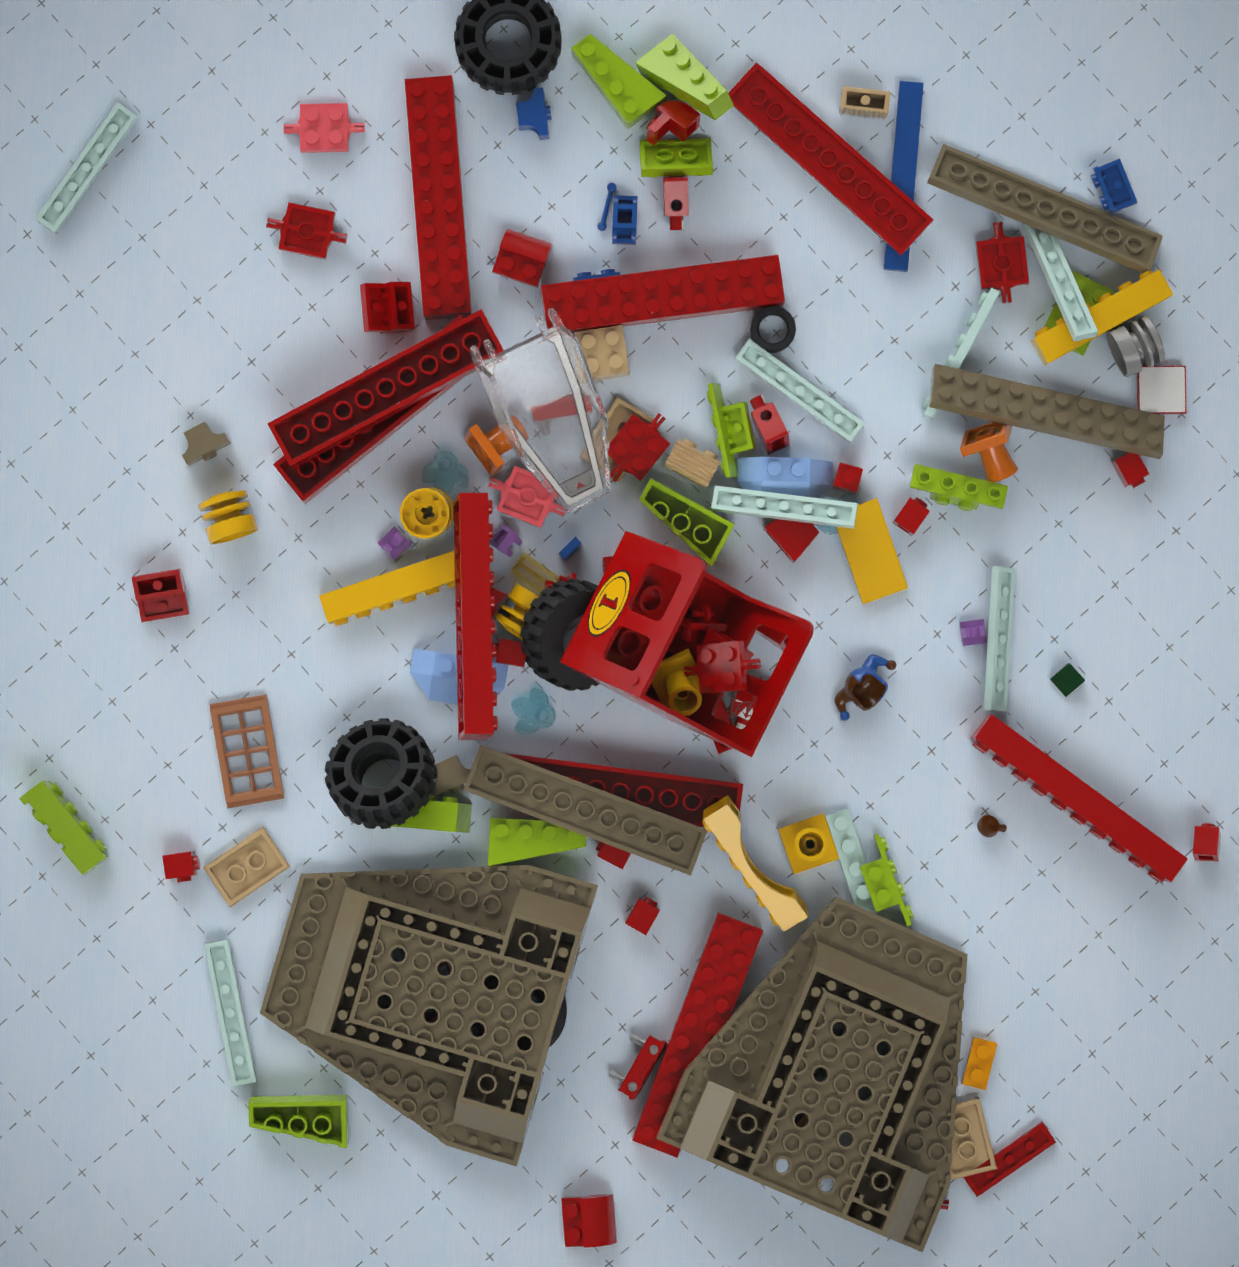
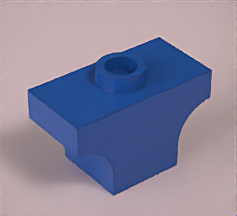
[516,87,552,140]
[612,195,638,245]

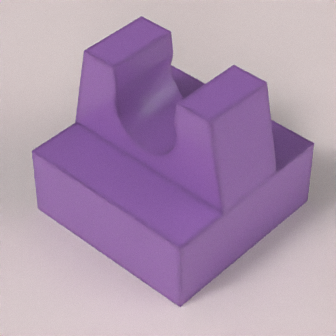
[489,524,523,557]
[378,526,412,560]
[959,619,987,646]

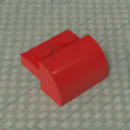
[492,229,553,288]
[360,282,415,334]
[131,568,190,622]
[561,1194,617,1248]

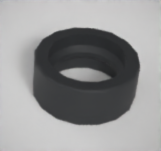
[750,306,796,353]

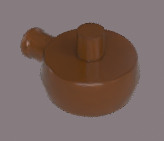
[977,815,1007,837]

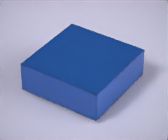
[558,536,582,561]

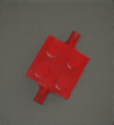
[266,202,348,260]
[975,222,1029,304]
[603,413,670,482]
[684,641,761,694]

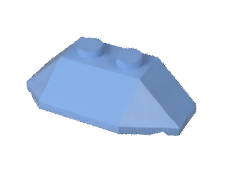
[737,456,833,498]
[410,649,508,705]

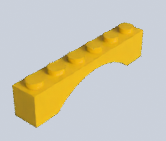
[702,796,808,932]

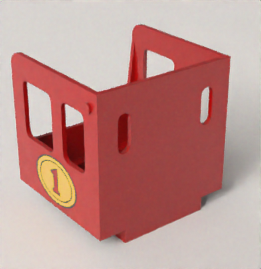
[560,531,814,757]

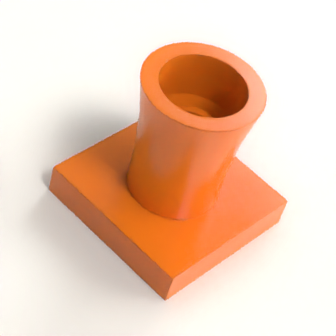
[464,413,529,477]
[960,422,1018,482]

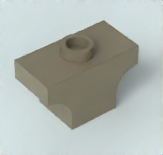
[182,421,231,466]
[433,755,471,796]

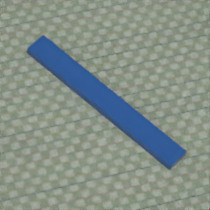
[883,81,924,272]

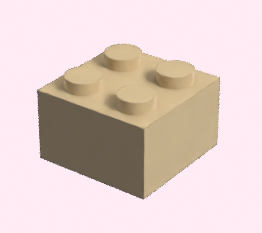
[575,325,630,383]

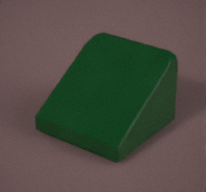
[1050,663,1085,697]

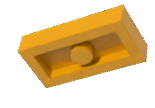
[961,1037,997,1090]

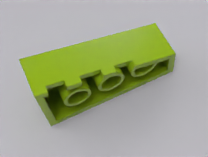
[635,33,734,120]
[571,34,666,129]
[639,478,735,567]
[19,781,109,875]
[391,796,472,833]
[488,818,586,866]
[248,1095,349,1149]

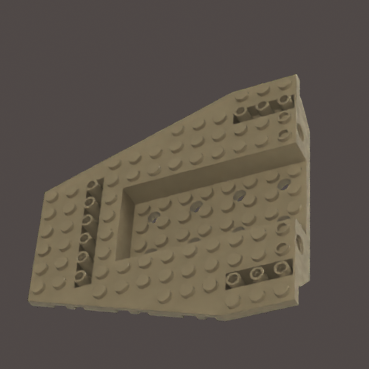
[260,865,598,1166]
[656,897,968,1253]

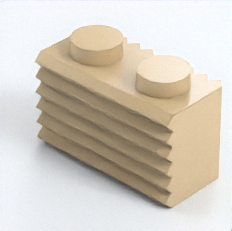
[839,86,891,120]
[664,438,720,489]

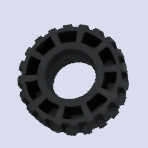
[454,0,562,95]
[520,579,599,691]
[325,718,437,829]

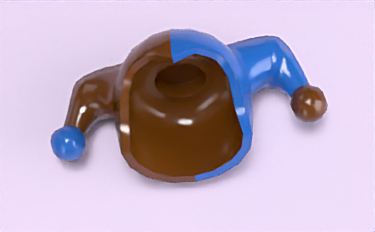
[834,654,897,721]

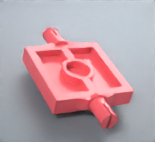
[283,103,365,153]
[488,466,567,528]

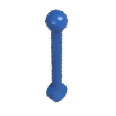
[597,183,617,231]

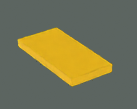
[836,498,908,604]

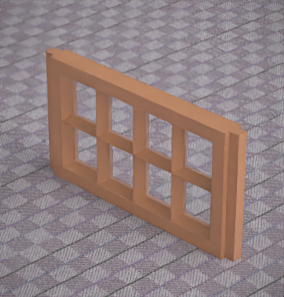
[209,694,284,808]

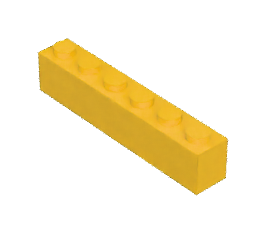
[1031,269,1174,366]
[319,551,455,627]

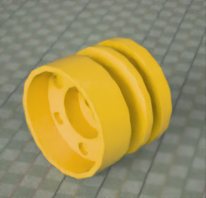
[400,487,454,539]
[198,490,258,545]
[494,583,539,640]

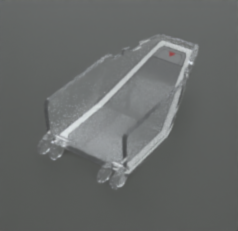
[470,308,610,513]

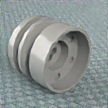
[1106,315,1165,377]

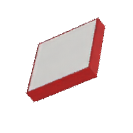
[1137,366,1187,414]

